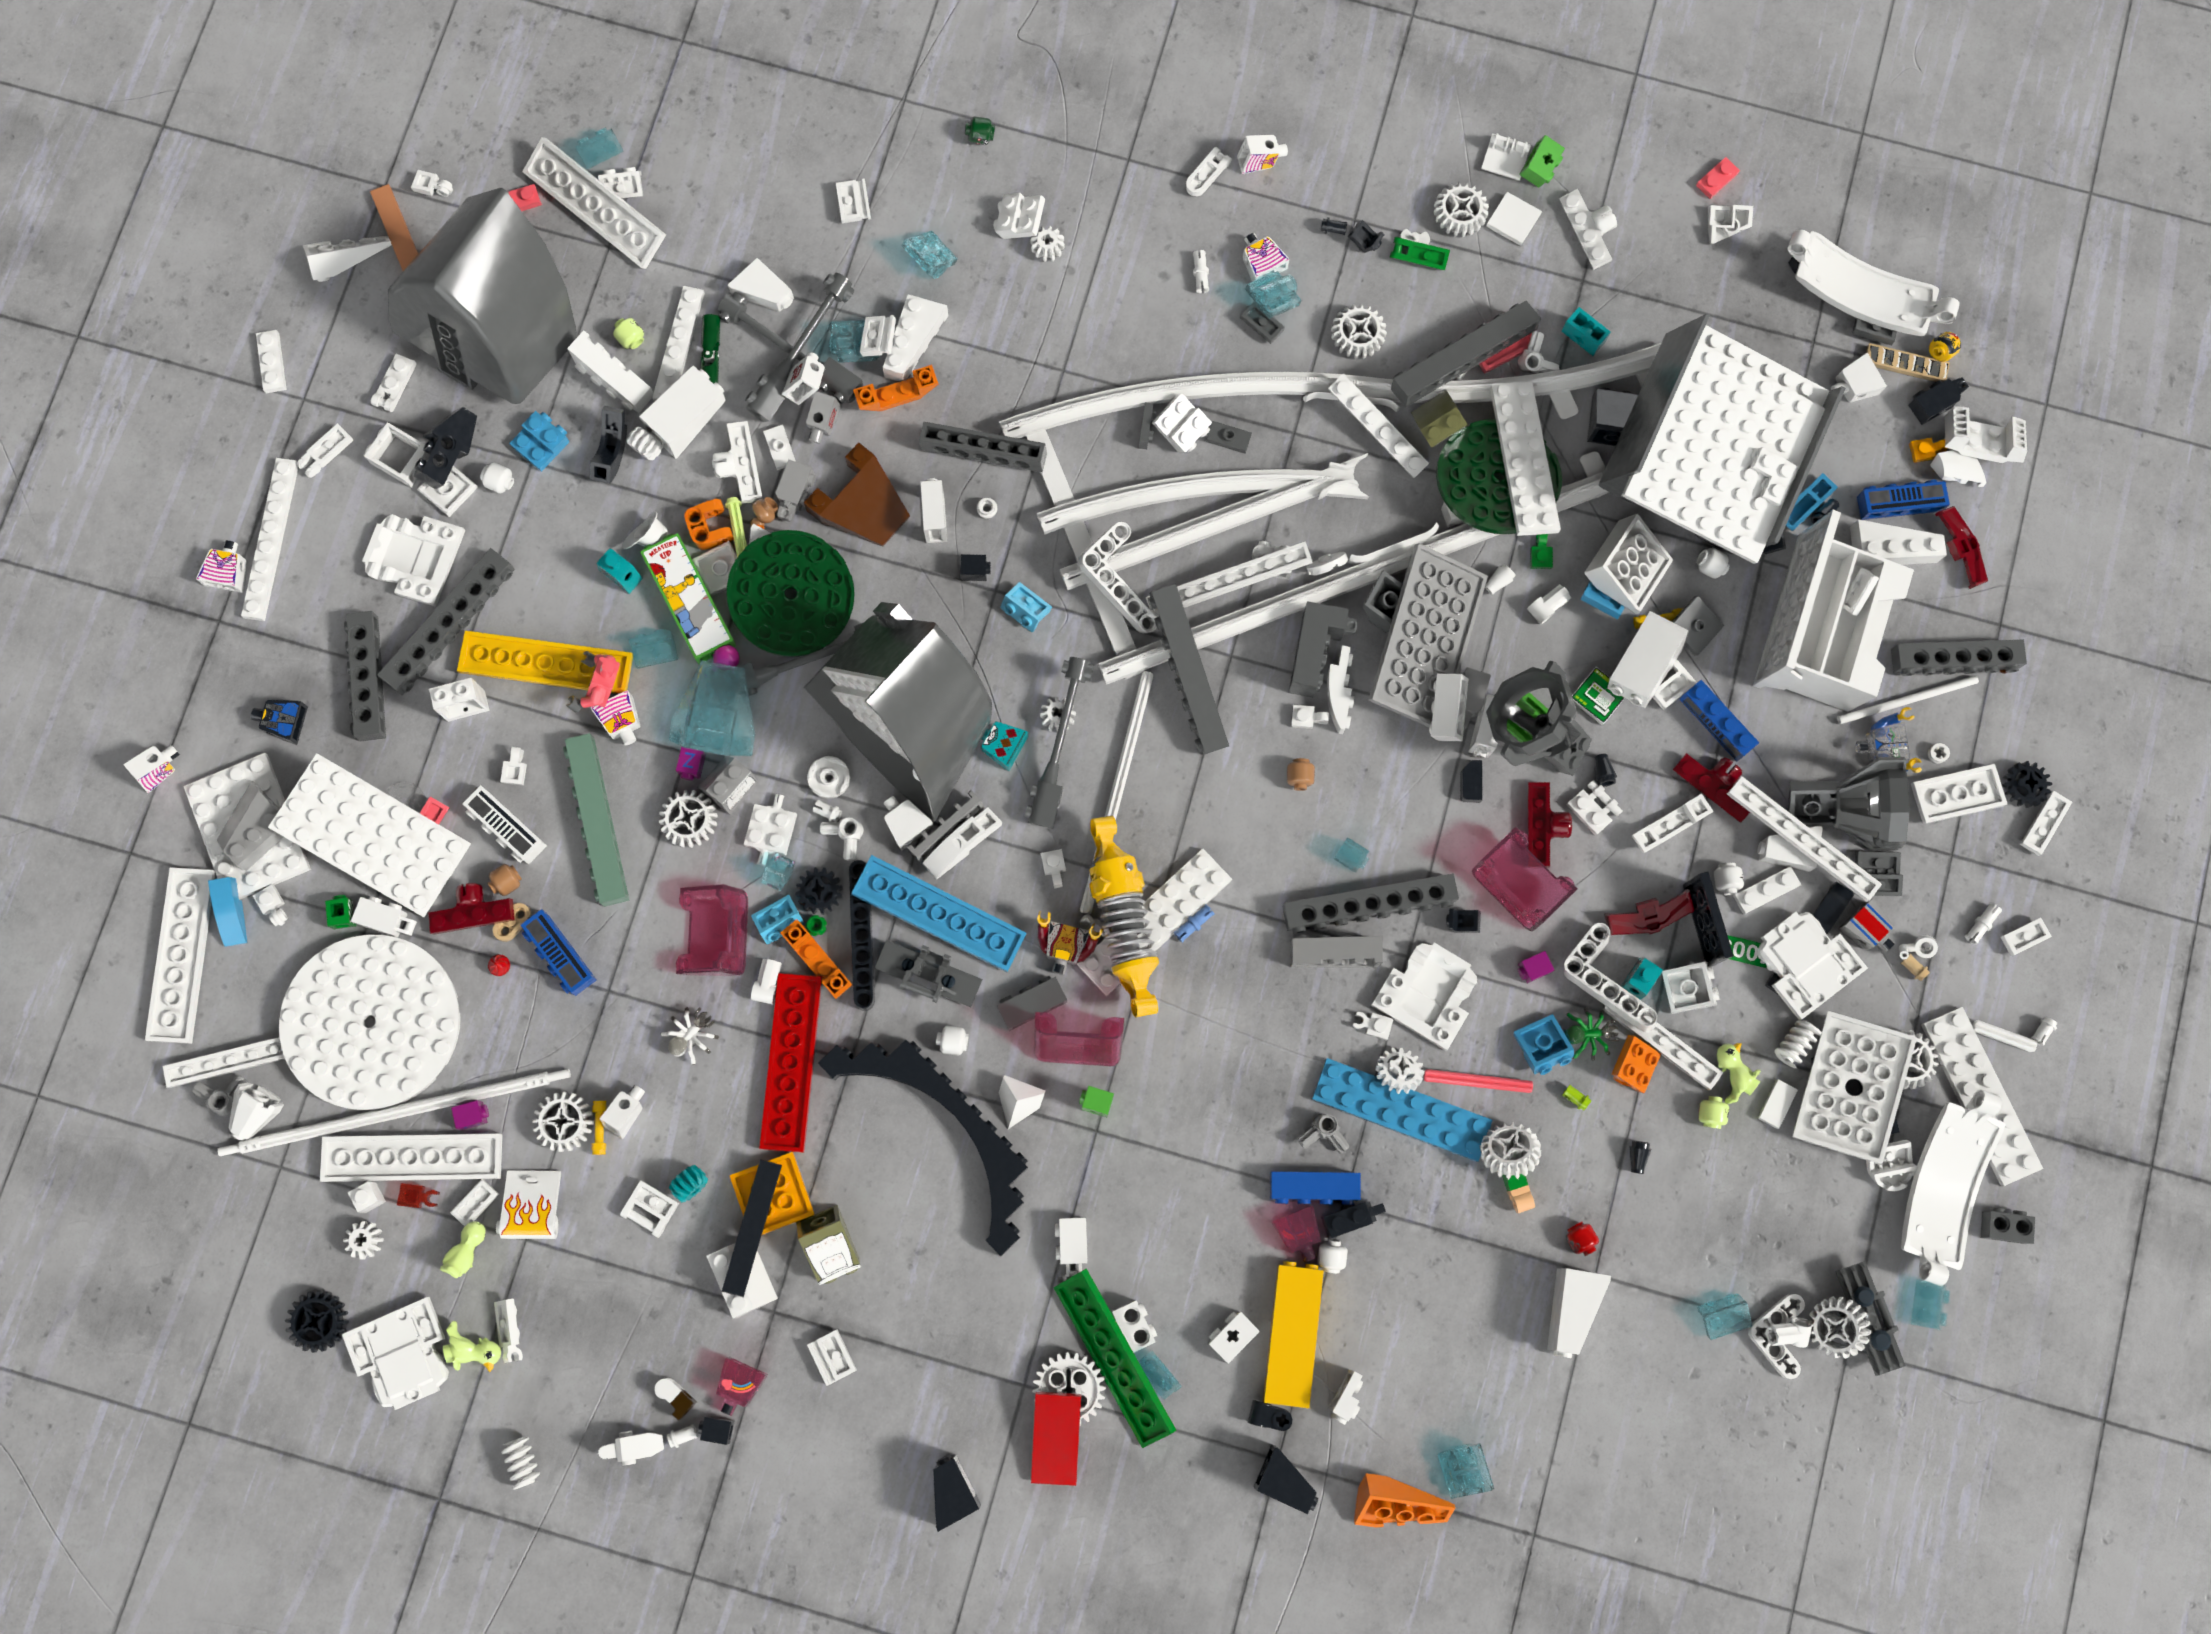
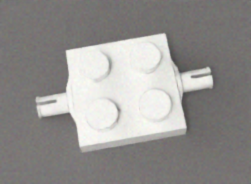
[744,794,797,866]

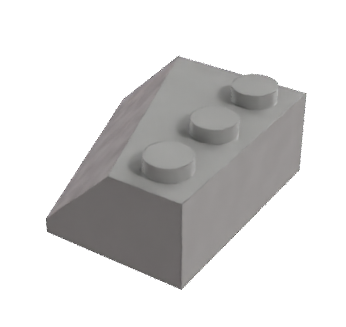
[217,781,283,871]

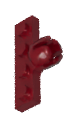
[1672,753,1750,823]
[1528,782,1572,868]
[428,883,515,935]

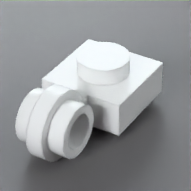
[411,170,453,197]
[253,884,288,926]

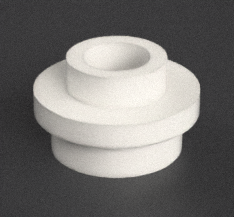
[977,498,997,519]

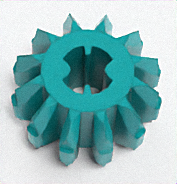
[669,1165,708,1203]

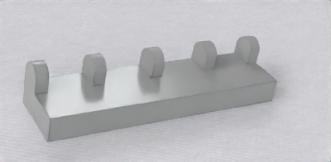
[907,790,985,864]

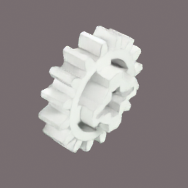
[1375,1048,1424,1094]

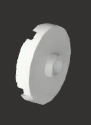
[1306,552,1348,576]
[807,756,851,799]

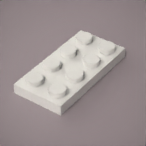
[1911,764,2007,824]

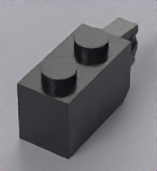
[1908,377,1969,425]
[1321,1202,1386,1239]

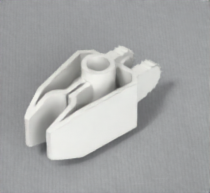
[598,1431,664,1466]

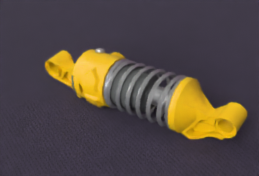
[1089,815,1159,1017]

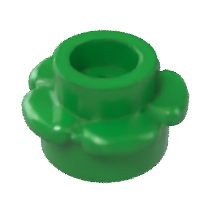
[805,915,827,936]

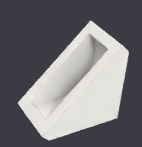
[999,1075,1045,1129]

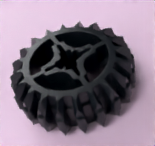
[285,1290,349,1353]

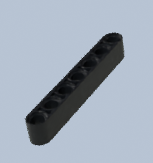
[849,860,875,1011]

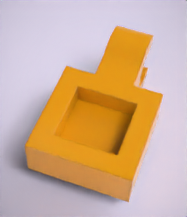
[1909,437,1947,463]

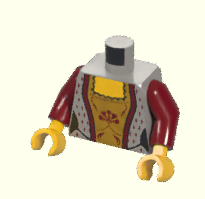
[1037,911,1104,975]

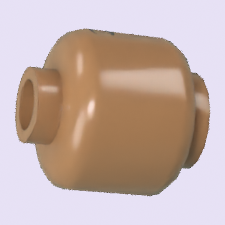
[1287,758,1315,791]
[487,864,522,896]

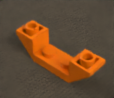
[853,365,939,411]
[780,919,852,999]

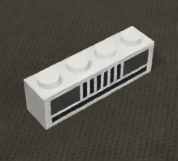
[463,785,547,864]

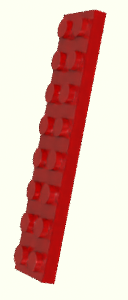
[759,973,822,1153]

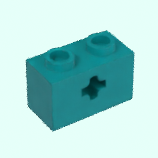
[1561,307,1611,356]

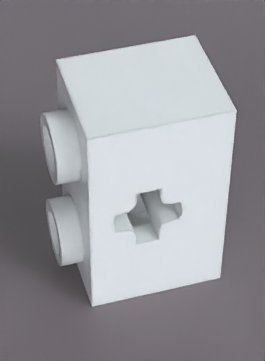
[1208,1311,1260,1364]

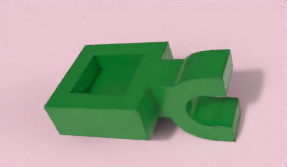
[1530,534,1553,569]

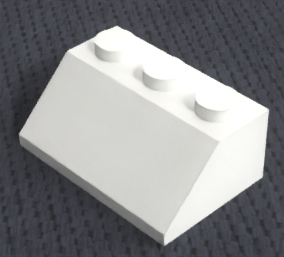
[707,1243,778,1319]

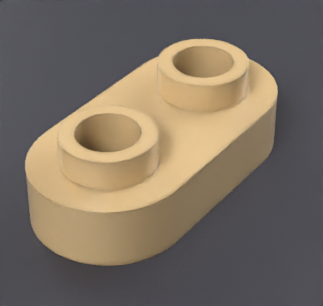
[493,903,532,942]

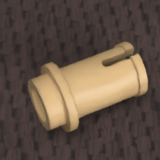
[1901,953,1930,981]

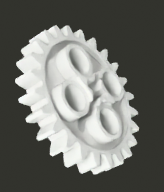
[1032,1351,1106,1426]

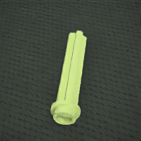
[725,497,747,557]

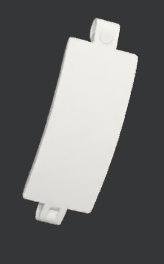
[1787,230,1960,336]
[1901,1090,2005,1287]

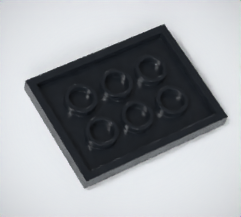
[1683,872,1734,966]

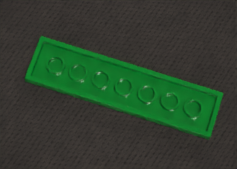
[1053,1268,1177,1448]

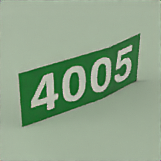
[1728,935,1767,968]

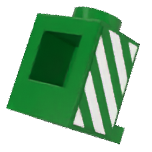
[325,895,356,930]

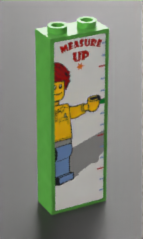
[640,533,736,665]

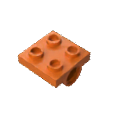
[1611,1035,1661,1093]

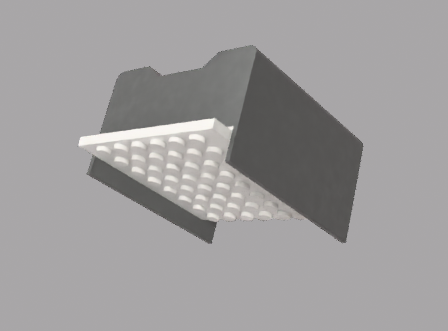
[1599,314,1846,564]

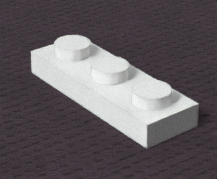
[256,330,287,393]
[2020,791,2072,856]
[1733,866,1801,915]

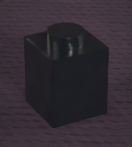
[960,554,991,581]
[698,1416,735,1445]

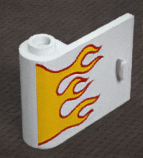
[496,1171,561,1239]

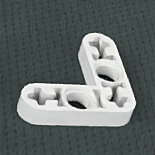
[1748,1294,1805,1379]

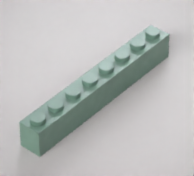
[563,733,630,907]

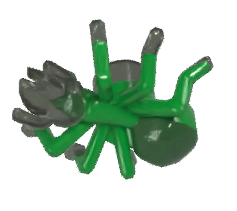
[1564,1007,1619,1061]

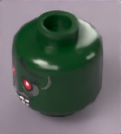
[965,116,995,145]

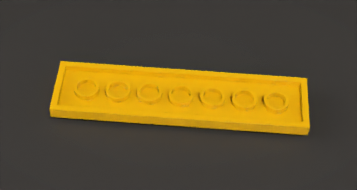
[457,631,633,694]

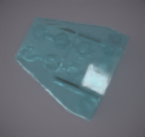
[669,660,756,756]

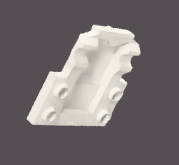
[362,514,465,607]
[1758,912,1868,1020]
[1371,943,1477,1051]
[342,1297,449,1410]

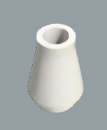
[1485,564,1516,595]

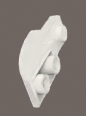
[1327,645,1355,734]
[922,807,1002,880]

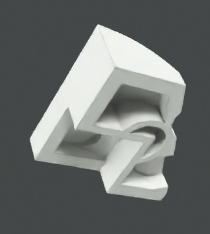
[1708,205,1753,244]
[1930,450,1986,487]

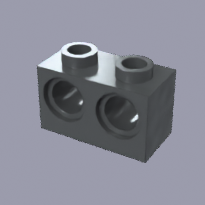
[1981,1207,2035,1244]

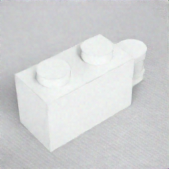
[351,896,417,938]
[1055,1218,1087,1279]

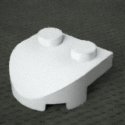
[1866,1140,1917,1191]

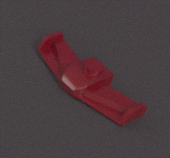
[1935,506,1988,589]
[1604,889,1695,935]

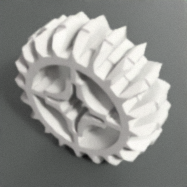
[1433,182,1489,237]
[1331,304,1387,359]
[659,790,718,848]
[1899,1030,1939,1090]
[532,1092,594,1152]
[1480,1122,1541,1180]
[1807,1296,1871,1359]

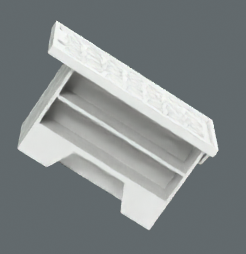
[1753,510,1914,712]

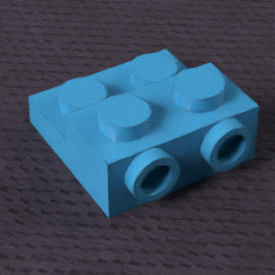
[509,411,569,472]
[1580,580,1625,620]
[1514,1014,1574,1075]

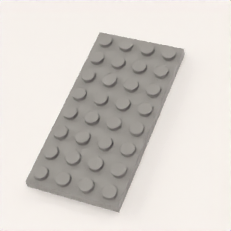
[1368,543,1488,727]

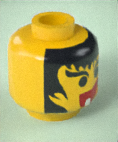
[1929,331,1961,362]

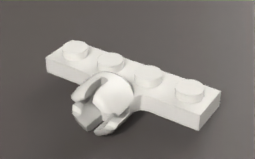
[1559,189,1617,270]
[712,421,762,504]

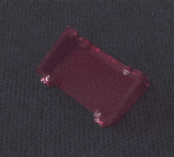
[1472,827,1578,931]
[676,884,748,976]
[1034,1012,1124,1067]

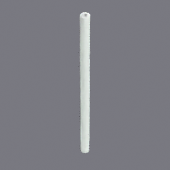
[1837,675,1979,724]

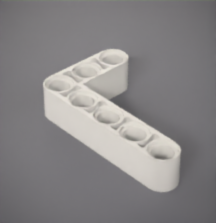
[1078,522,1157,634]
[1564,923,1657,1032]

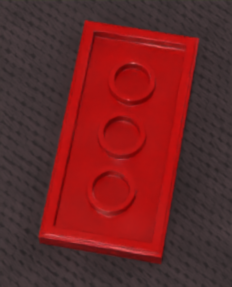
[1031,1392,1081,1486]

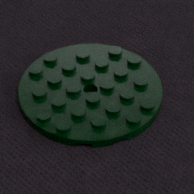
[1436,419,1562,534]
[726,530,855,657]

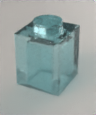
[1334,837,1369,873]
[761,853,795,891]

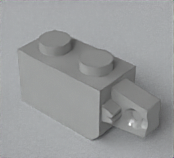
[775,459,816,522]
[1460,667,1491,729]

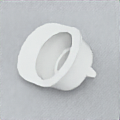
[622,511,668,549]

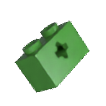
[1519,135,1565,188]
[1079,1086,1114,1118]

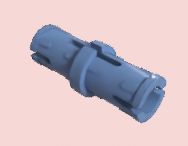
[1174,904,1215,943]

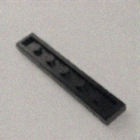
[1765,881,1854,995]
[721,1159,782,1297]

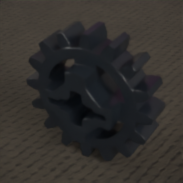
[2002,761,2052,808]
[795,867,843,915]

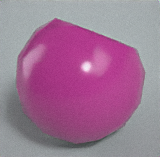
[713,645,740,671]

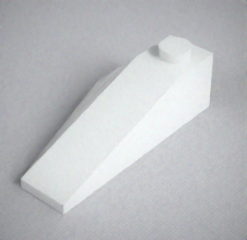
[303,236,391,282]

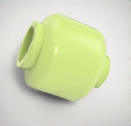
[613,318,644,349]
[1699,1096,1729,1129]

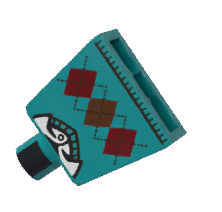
[596,548,643,594]
[981,721,1028,771]
[1621,957,1663,1000]

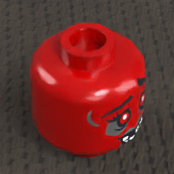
[1566,1222,1599,1256]

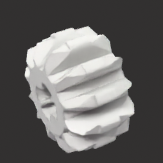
[1030,226,1065,262]
[626,427,663,460]
[1040,696,1076,731]
[343,1221,384,1260]

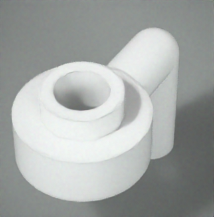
[1899,935,1938,959]

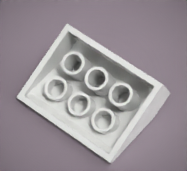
[1584,514,1673,614]

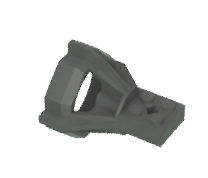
[1486,660,1592,776]
[1788,757,1909,850]

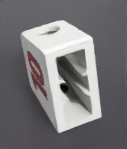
[782,353,825,405]

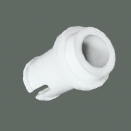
[813,800,842,822]
[2031,1017,2057,1046]
[667,1424,698,1448]

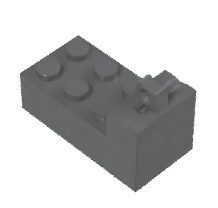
[1288,601,1358,698]

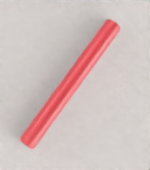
[1424,1069,1533,1093]

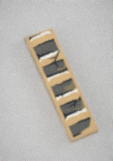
[1866,343,1950,382]

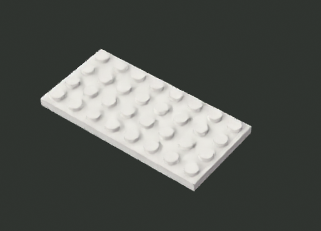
[268,754,471,918]

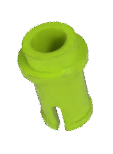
[1562,1084,1592,1111]

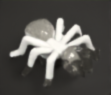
[661,1007,719,1065]

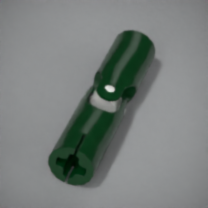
[700,314,721,384]

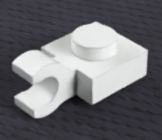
[1291,705,1329,729]
[500,747,527,786]
[1041,849,1066,889]

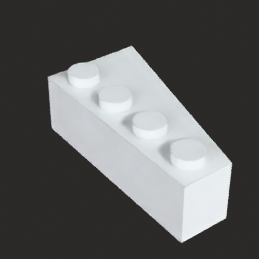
[883,294,949,382]
[567,330,653,413]
[1850,519,1947,565]

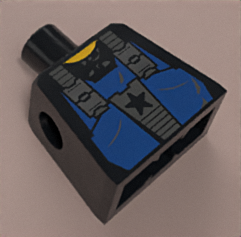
[251,700,308,745]

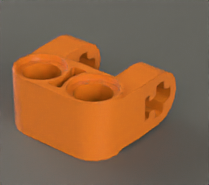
[684,499,734,550]

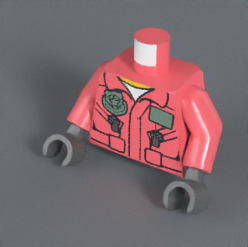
[566,651,620,712]

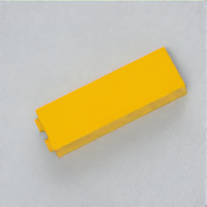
[1263,1261,1324,1408]

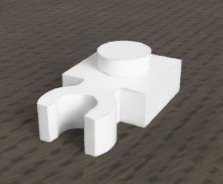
[1352,1012,1393,1041]

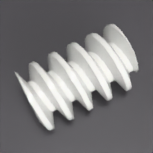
[1775,1020,1822,1068]
[501,1437,540,1490]

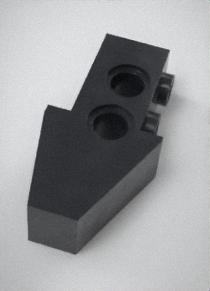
[413,407,477,489]

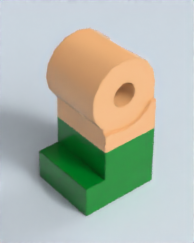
[1502,1174,1535,1214]

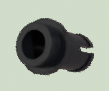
[1321,217,1347,235]

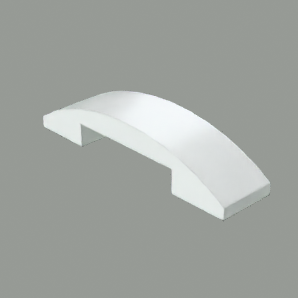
[1632,794,1713,854]

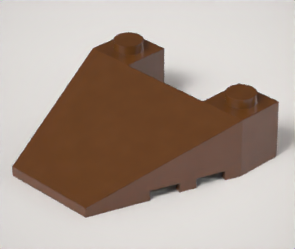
[804,442,910,547]

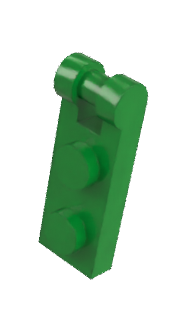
[1390,237,1450,270]

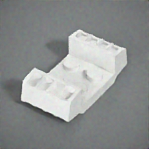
[1944,406,2027,463]

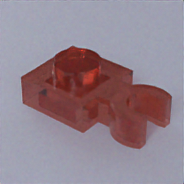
[397,1183,440,1208]

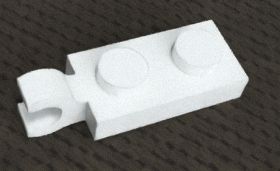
[494,1299,523,1363]

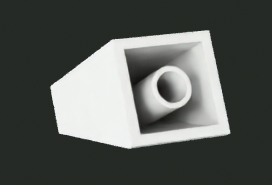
[639,366,726,459]
[1607,611,1688,708]
[1547,1268,1611,1358]

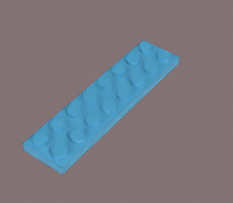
[851,855,1027,972]
[1312,1058,1493,1162]

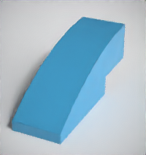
[1786,473,1838,531]
[208,877,248,947]

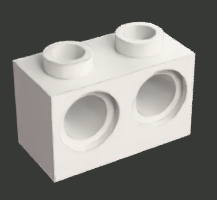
[1112,1300,1157,1353]

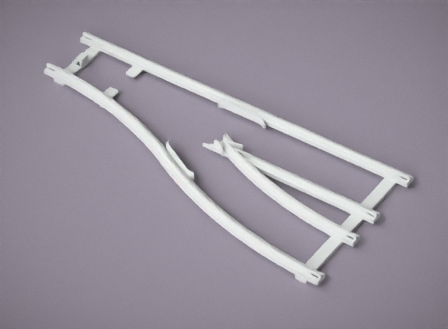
[999,343,1661,685]

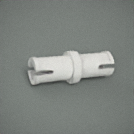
[1193,250,1209,293]
[1965,903,2002,945]

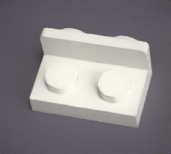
[598,167,643,198]

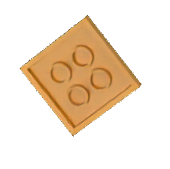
[729,1152,815,1235]

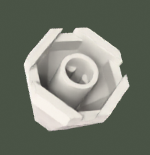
[229,1082,284,1140]

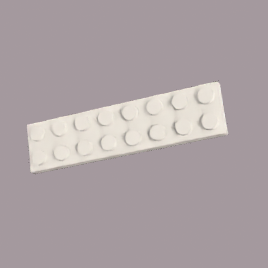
[522,137,666,269]
[1490,381,1561,536]
[1077,849,1232,997]
[145,868,216,1044]
[1921,1007,2043,1186]
[320,1134,503,1182]

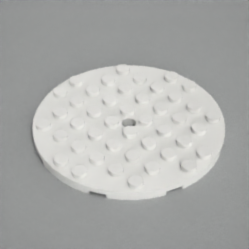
[279,935,460,1110]

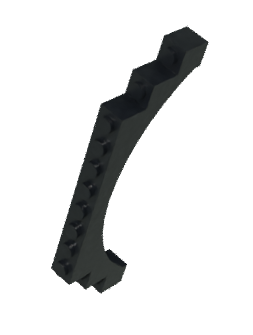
[818,1040,1028,1257]

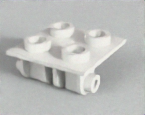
[1481,133,1531,181]

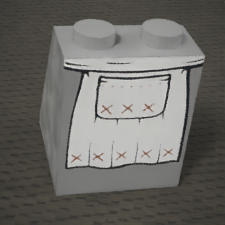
[697,756,758,815]

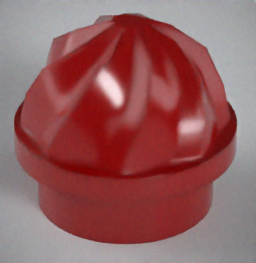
[488,954,510,976]

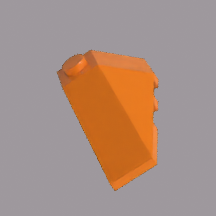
[1354,1473,1455,1527]

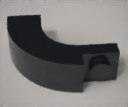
[590,406,627,484]

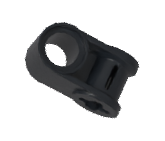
[1247,1400,1293,1431]

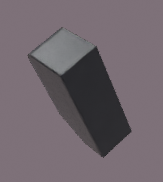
[1460,760,1482,803]

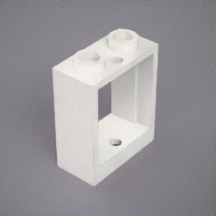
[364,422,425,487]
[921,478,947,543]
[429,678,490,722]
[1468,694,1498,759]

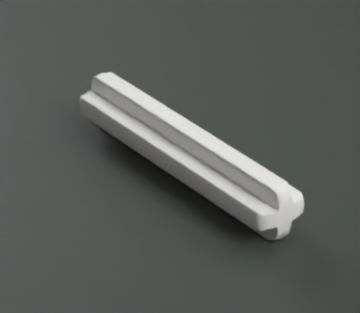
[1972,1020,2037,1052]

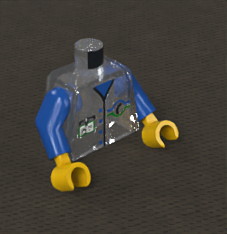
[1856,707,1922,773]

